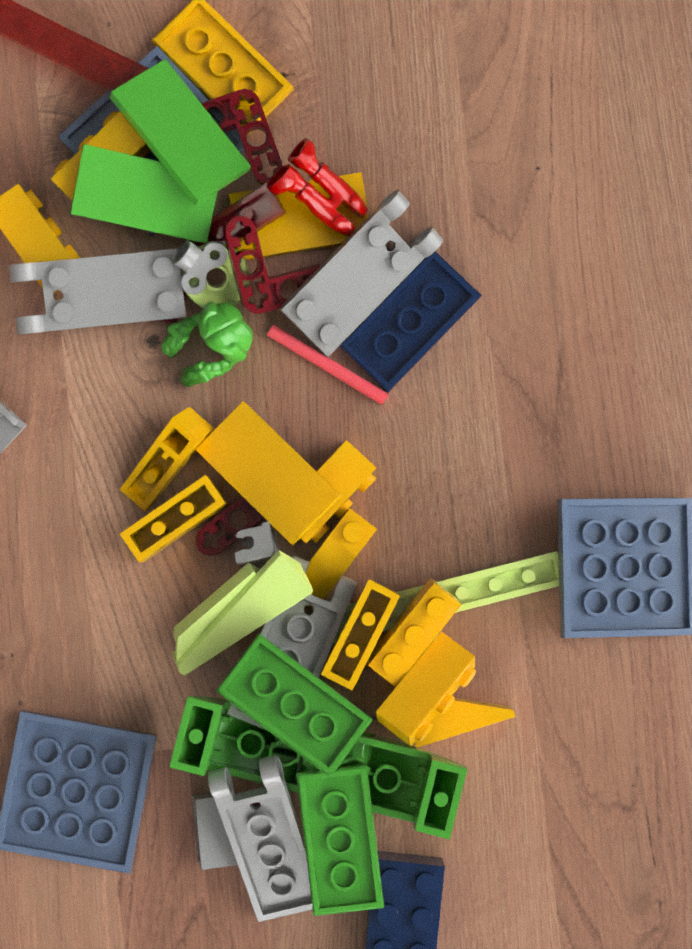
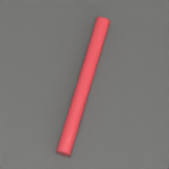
[267,324,389,405]

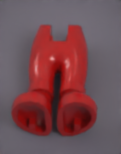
[267,138,369,237]

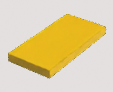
[151,0,294,135]
[229,172,369,261]
[195,401,341,545]

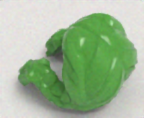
[161,301,253,387]

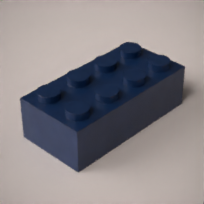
[364,851,445,949]

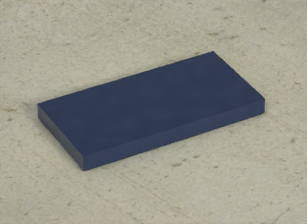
[339,251,482,393]

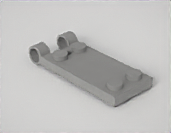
[279,190,443,357]
[8,249,186,335]
[227,556,358,730]
[208,754,313,922]

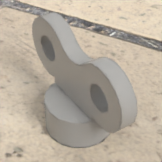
[173,240,227,295]

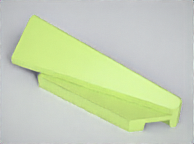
[172,550,313,675]

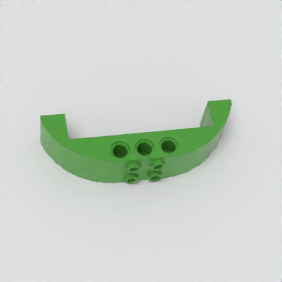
[169,696,467,840]

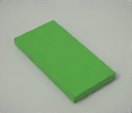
[110,59,251,206]
[70,144,217,243]
[216,634,373,778]
[296,763,384,916]

